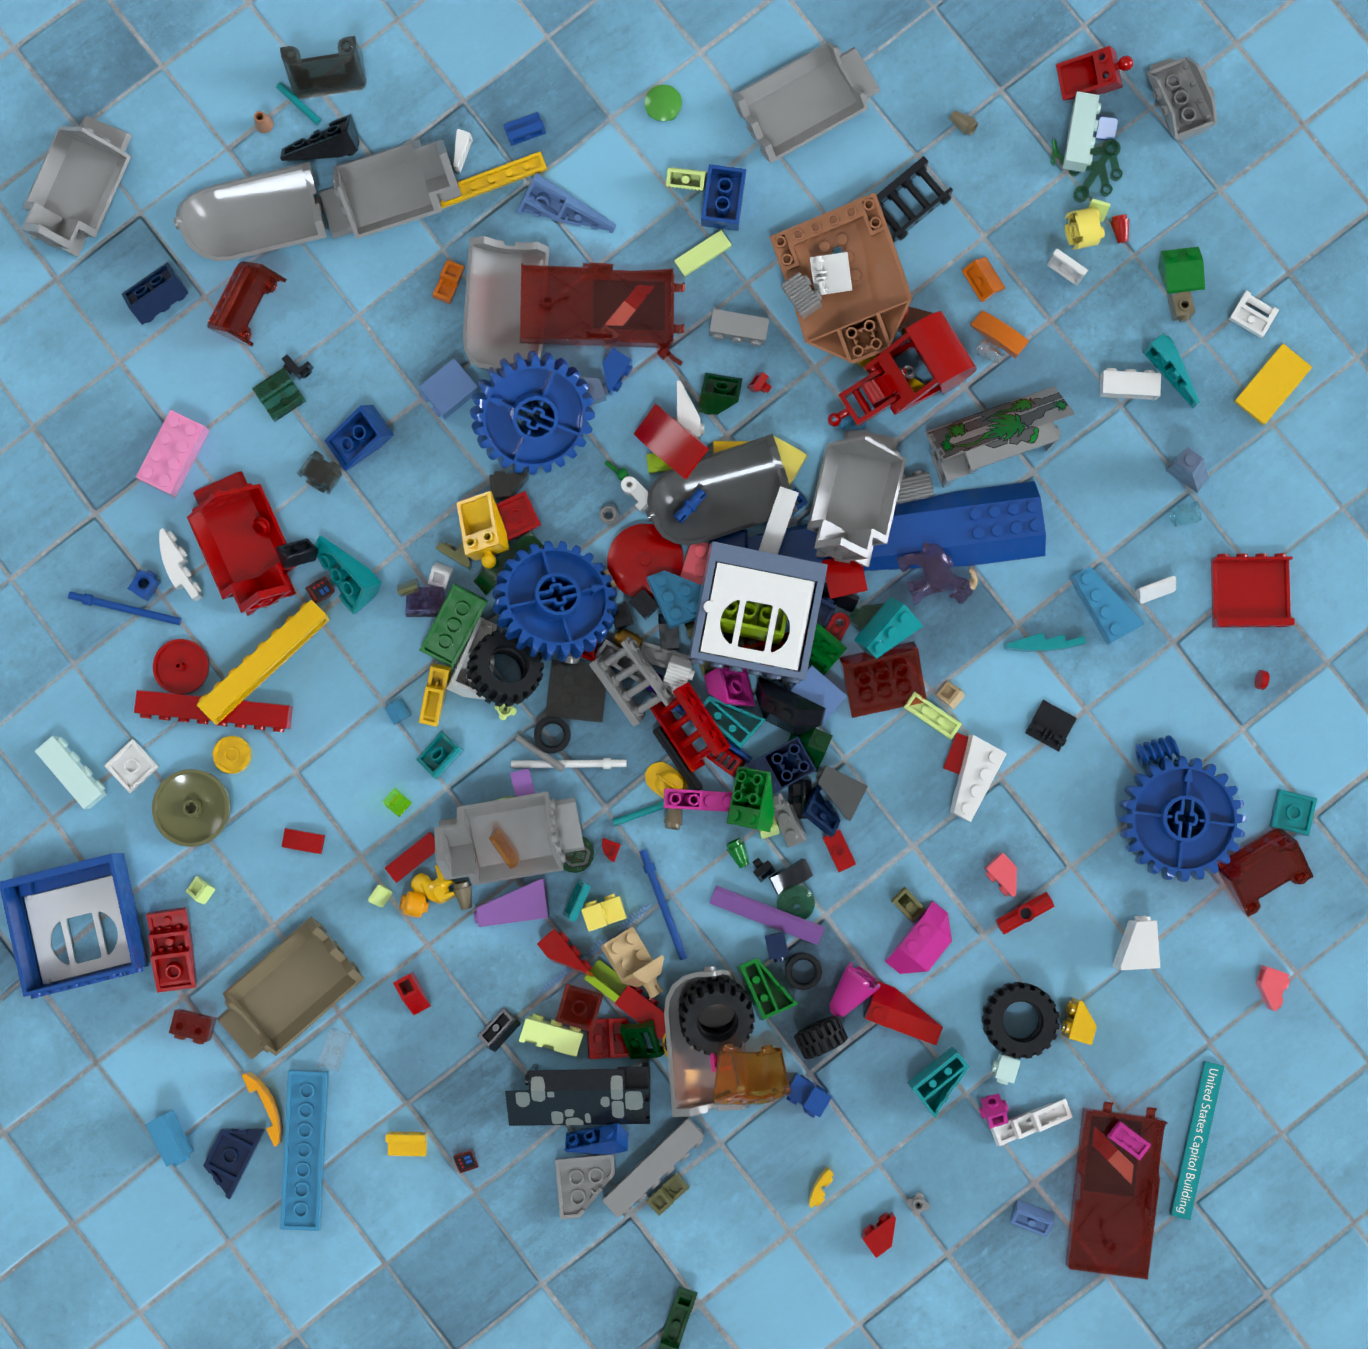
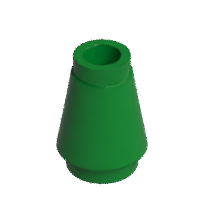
[726,838,750,868]

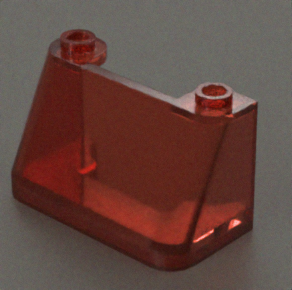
[1217,829,1314,917]

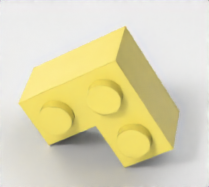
[581,893,627,932]

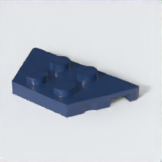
[203,1128,265,1199]

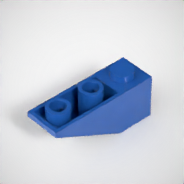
[565,1123,629,1155]

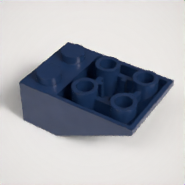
[747,736,816,794]

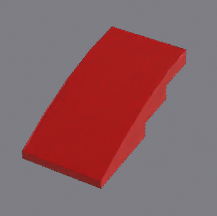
[634,404,709,479]
[146,907,196,993]

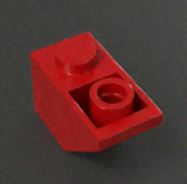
[393,972,431,1015]
[861,1212,896,1258]

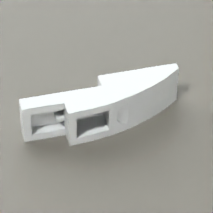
[159,528,203,601]

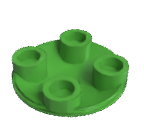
[645,85,682,121]

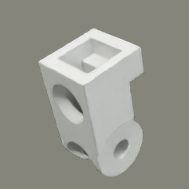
[621,476,648,513]

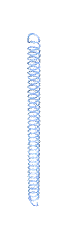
[536,904,652,995]

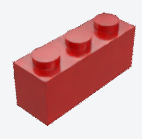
[614,985,666,1040]

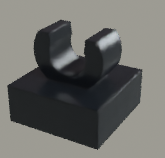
[752,858,776,882]

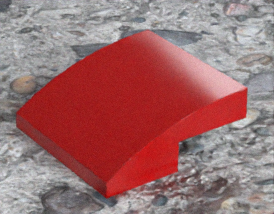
[822,558,868,599]
[586,1017,630,1059]

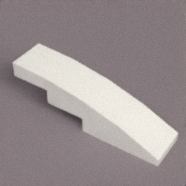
[759,486,799,554]
[990,1099,1072,1146]

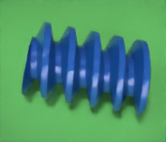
[1135,735,1180,768]

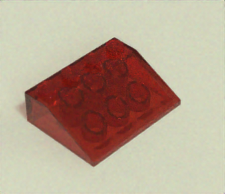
[839,641,927,718]

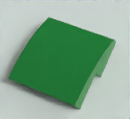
[801,623,847,675]

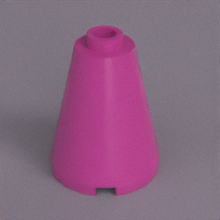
[829,962,880,1017]

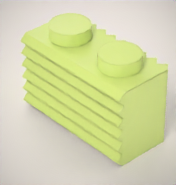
[666,167,708,191]

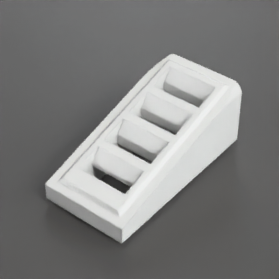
[453,129,473,174]

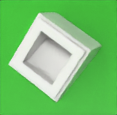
[428,562,453,590]

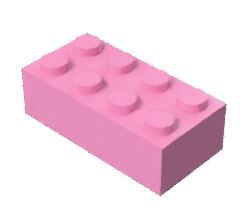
[136,410,210,498]

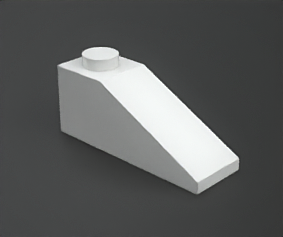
[677,381,704,440]

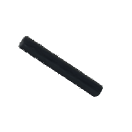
[653,726,703,790]

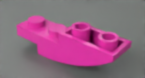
[663,789,733,812]

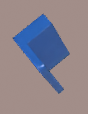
[504,112,546,146]

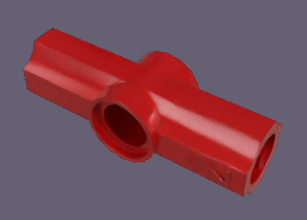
[995,892,1055,935]

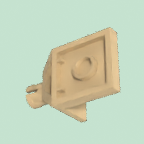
[600,926,664,999]

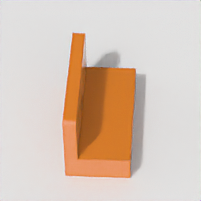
[962,257,1005,302]

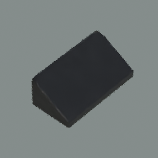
[276,539,318,569]
[821,583,860,613]
[788,780,812,819]
[478,1008,521,1052]

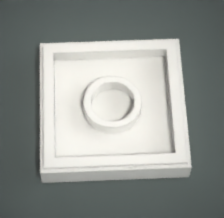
[1047,249,1088,286]
[104,739,159,793]

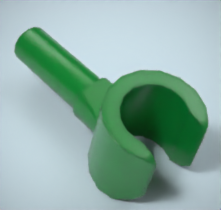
[1050,140,1064,166]
[605,460,629,481]

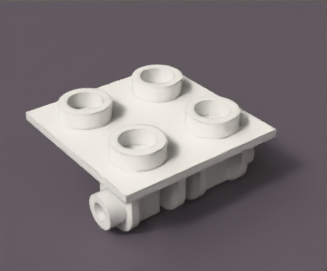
[810,252,852,295]

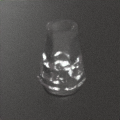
[974,338,1004,364]

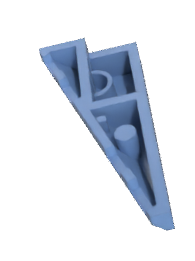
[517,173,616,233]

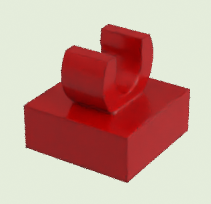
[747,372,772,393]

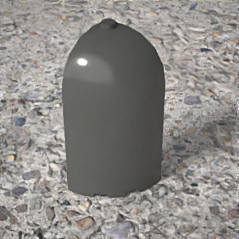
[646,434,798,545]

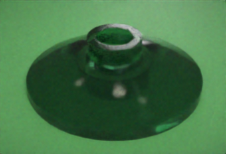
[776,885,815,919]

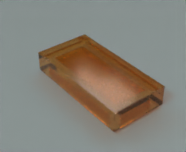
[489,829,519,869]

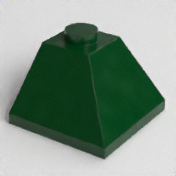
[698,373,742,415]
[788,728,833,772]

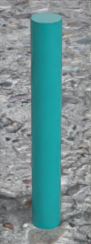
[276,82,321,125]
[612,801,665,826]

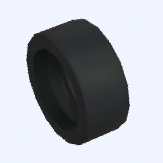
[534,717,571,753]
[785,952,822,990]

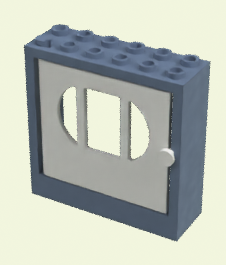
[687,542,828,683]

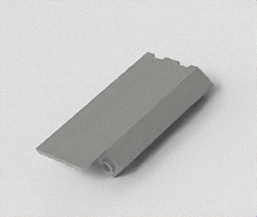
[731,42,880,163]

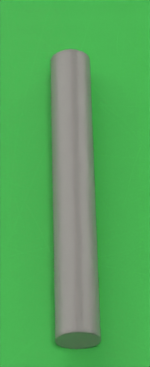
[515,734,565,772]

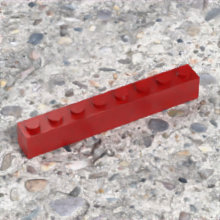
[134,690,293,732]

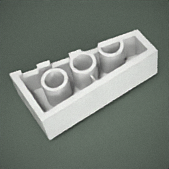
[949,735,1007,822]

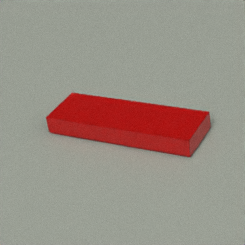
[385,832,435,883]

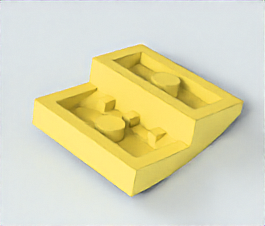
[774,436,807,485]

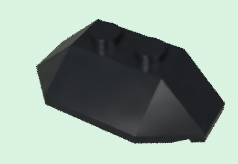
[755,676,826,736]

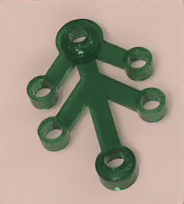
[1068,139,1123,203]

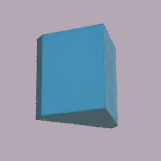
[385,699,411,725]

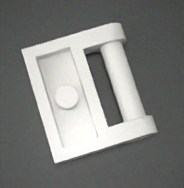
[1229,290,1279,338]

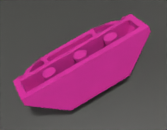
[885,901,952,974]

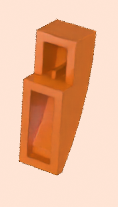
[970,310,1029,359]

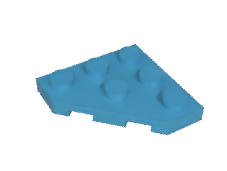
[646,570,712,629]

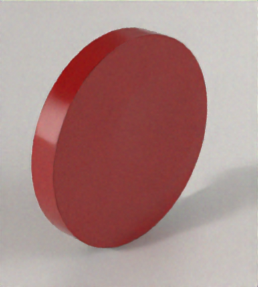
[153,639,210,695]

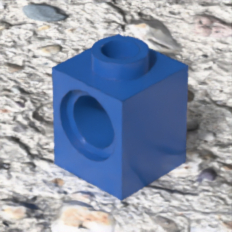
[127,570,161,601]

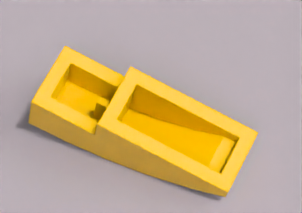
[419,663,452,727]

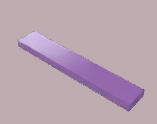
[710,885,825,945]

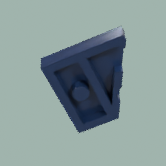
[802,785,841,837]

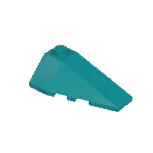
[1142,333,1200,408]
[315,536,382,615]

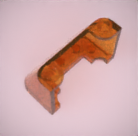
[713,1044,791,1105]

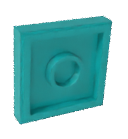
[1269,789,1317,836]
[563,879,591,922]

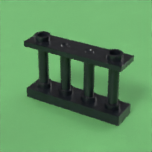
[877,156,953,242]

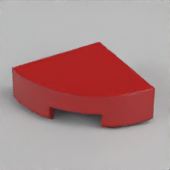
[602,838,621,862]

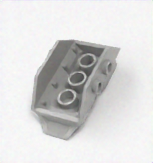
[1146,57,1218,141]

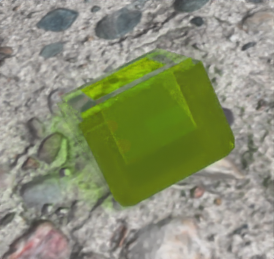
[383,788,412,817]

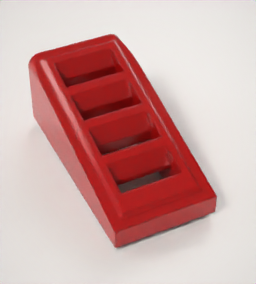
[706,749,745,778]

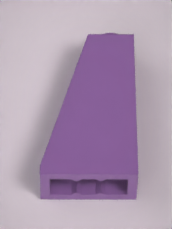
[474,879,549,927]

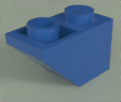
[602,348,633,395]

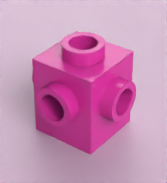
[979,1093,1009,1129]

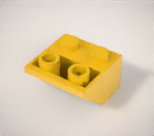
[1061,997,1097,1045]

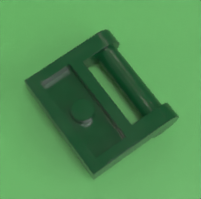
[619,1020,665,1059]

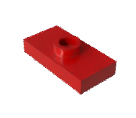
[822,829,856,873]

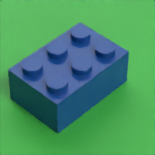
[701,164,746,231]

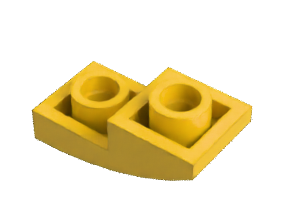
[808,1166,834,1208]

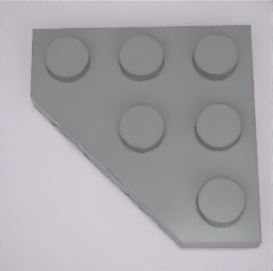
[555,1154,615,1219]

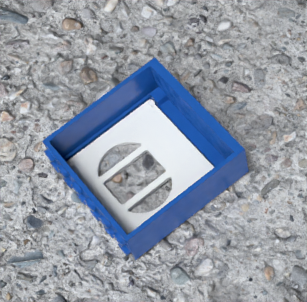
[0,853,149,999]

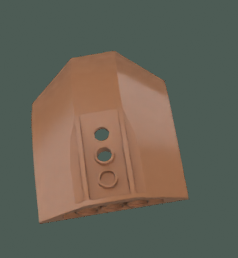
[769,192,912,364]

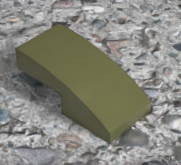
[397,578,420,597]
[646,1172,690,1216]

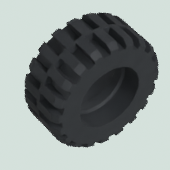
[466,630,544,707]
[678,976,755,1056]
[982,982,1060,1059]

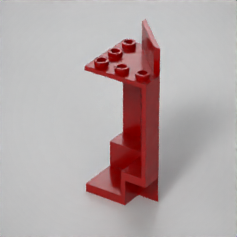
[187,471,296,616]

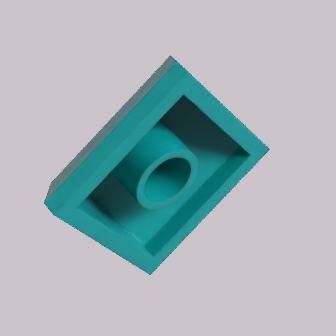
[416,731,464,779]

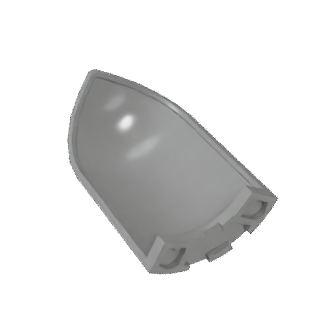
[174,162,327,261]
[463,236,549,371]
[664,966,750,1117]

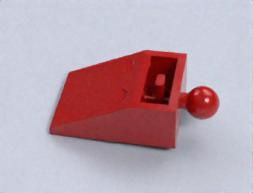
[1056,46,1133,101]

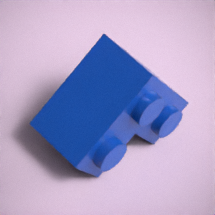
[784,1072,832,1118]

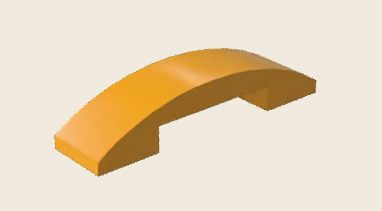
[241,1071,283,1147]

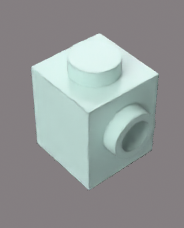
[991,1053,1021,1085]

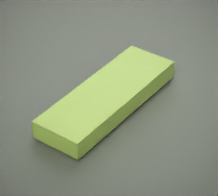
[674,230,732,277]
[903,691,962,740]

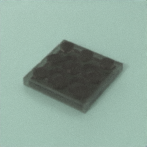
[545,659,606,723]

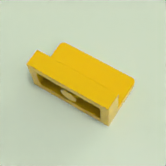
[385,1131,427,1156]

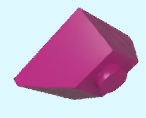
[704,667,755,707]

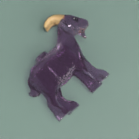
[897,542,978,606]

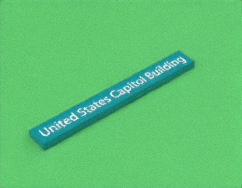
[1170,1061,1225,1220]

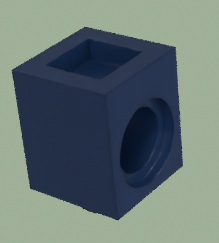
[764,932,789,962]

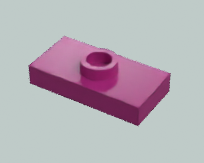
[1107,1121,1151,1160]

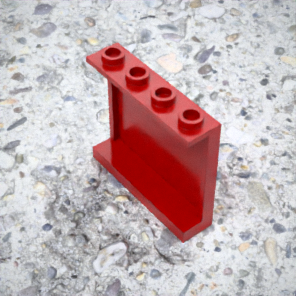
[1211,553,1295,628]

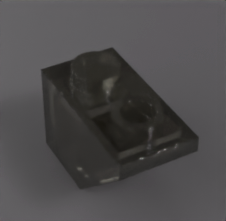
[489,470,529,500]

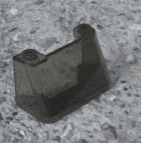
[280,36,367,99]

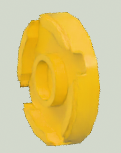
[212,736,252,774]

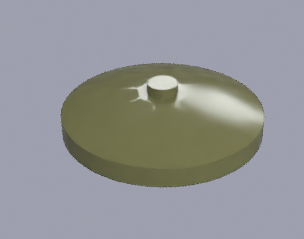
[152,769,231,847]

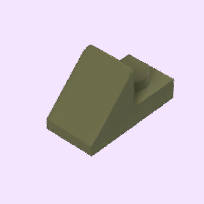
[436,541,472,570]
[891,886,926,923]

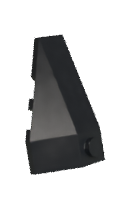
[280,114,359,161]

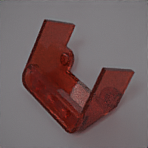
[207,261,287,347]

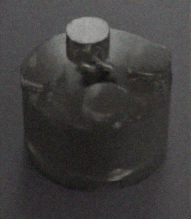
[297,451,342,495]

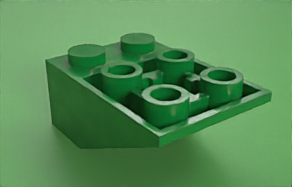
[726,766,774,832]

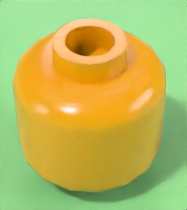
[399,891,429,918]

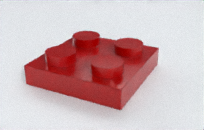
[496,491,542,541]

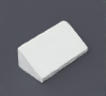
[1135,576,1176,604]

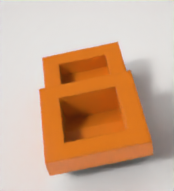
[433,260,465,304]

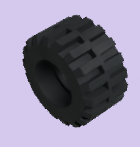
[794,1016,848,1059]

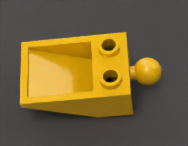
[457,491,509,569]

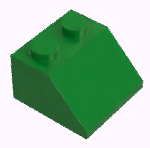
[1158,247,1205,294]

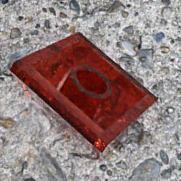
[555,983,604,1032]

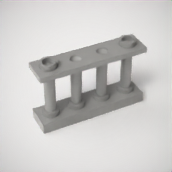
[589,635,674,727]

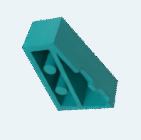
[854,597,923,659]
[703,696,766,749]
[907,1046,969,1118]

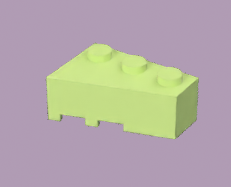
[519,1013,584,1057]

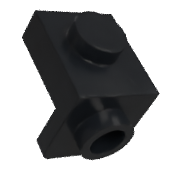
[282,354,314,380]

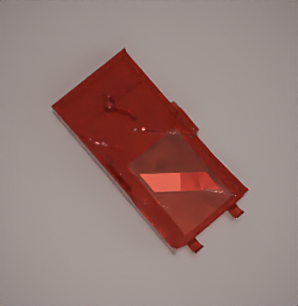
[520,262,685,348]
[1065,1101,1168,1280]

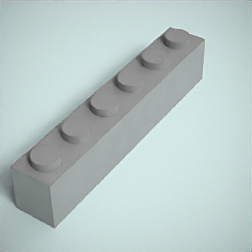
[602,1117,704,1218]

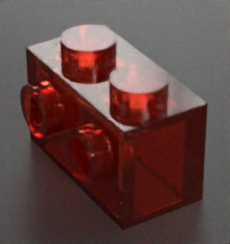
[169,1008,217,1044]

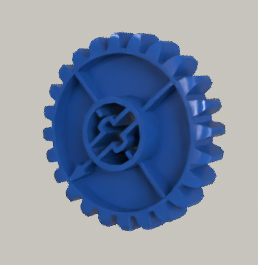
[470,351,595,475]
[492,541,617,662]
[1117,756,1246,882]

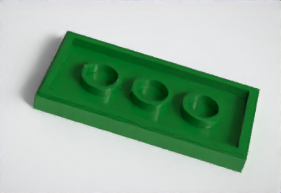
[419,583,488,668]

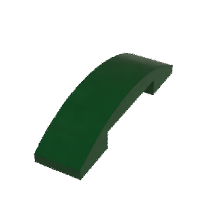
[474,531,543,595]
[658,1286,698,1349]

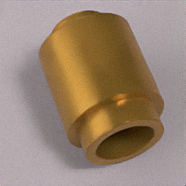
[613,628,643,649]

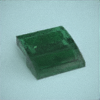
[252,368,306,422]

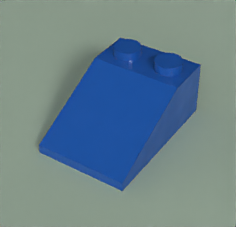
[324,405,394,471]

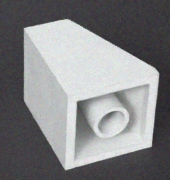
[1113,916,1160,970]

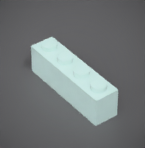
[1062,91,1101,172]
[35,736,107,810]

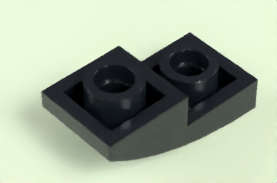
[769,859,814,895]

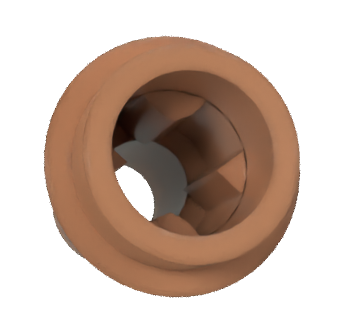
[254,111,274,133]

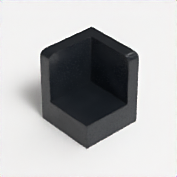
[629,589,659,620]
[613,601,634,630]

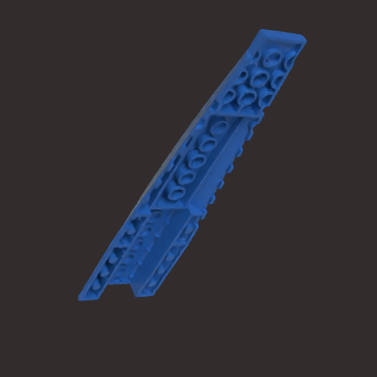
[748,481,1046,573]

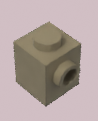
[1168,291,1196,322]

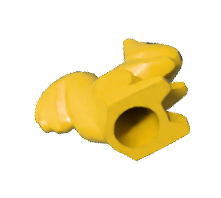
[411,865,456,904]

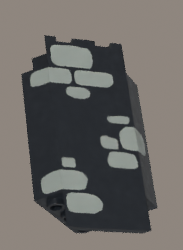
[505,1063,650,1126]

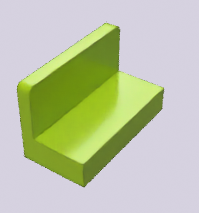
[584,959,627,1002]

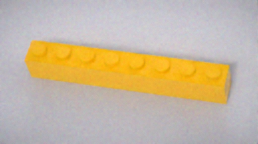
[197,600,330,725]

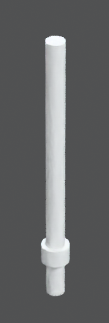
[511,758,627,769]

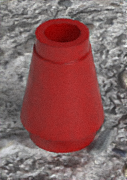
[1110,214,1129,244]

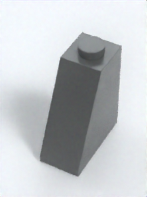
[816,765,868,821]

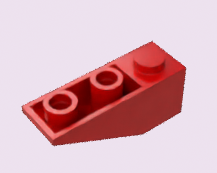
[537,929,594,977]

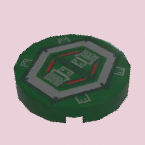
[563,836,594,873]

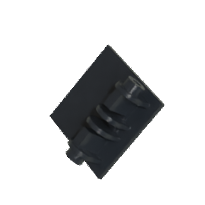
[1025,700,1077,752]

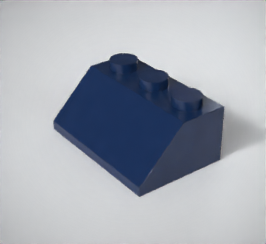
[122,262,189,325]

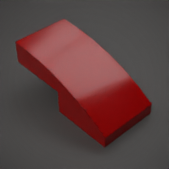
[281,828,325,854]

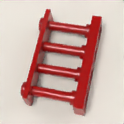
[650,682,731,773]

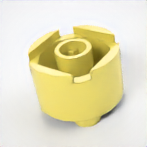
[1065,207,1105,250]

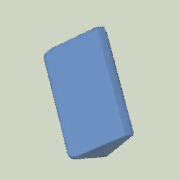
[1010,1200,1054,1237]

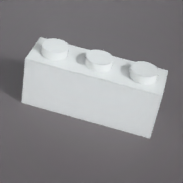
[1099,368,1161,400]

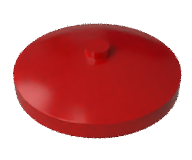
[607,523,683,599]

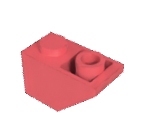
[984,853,1017,897]
[1255,965,1290,1012]

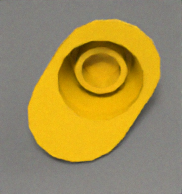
[645,762,688,799]

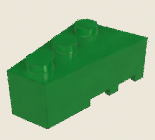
[736,958,798,1020]

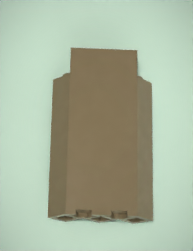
[217,916,364,1059]

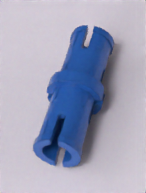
[673,488,707,524]

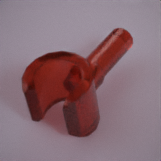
[657,347,683,366]

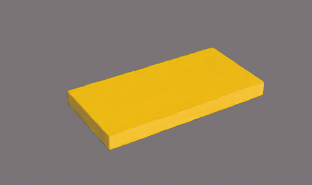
[1234,344,1312,426]

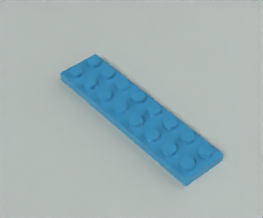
[280,1070,328,1231]

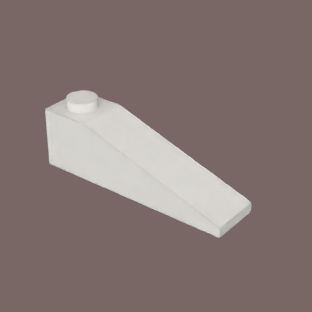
[446,617,497,700]

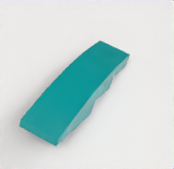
[1004,633,1087,652]

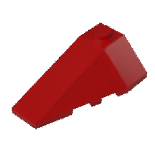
[863,981,943,1045]

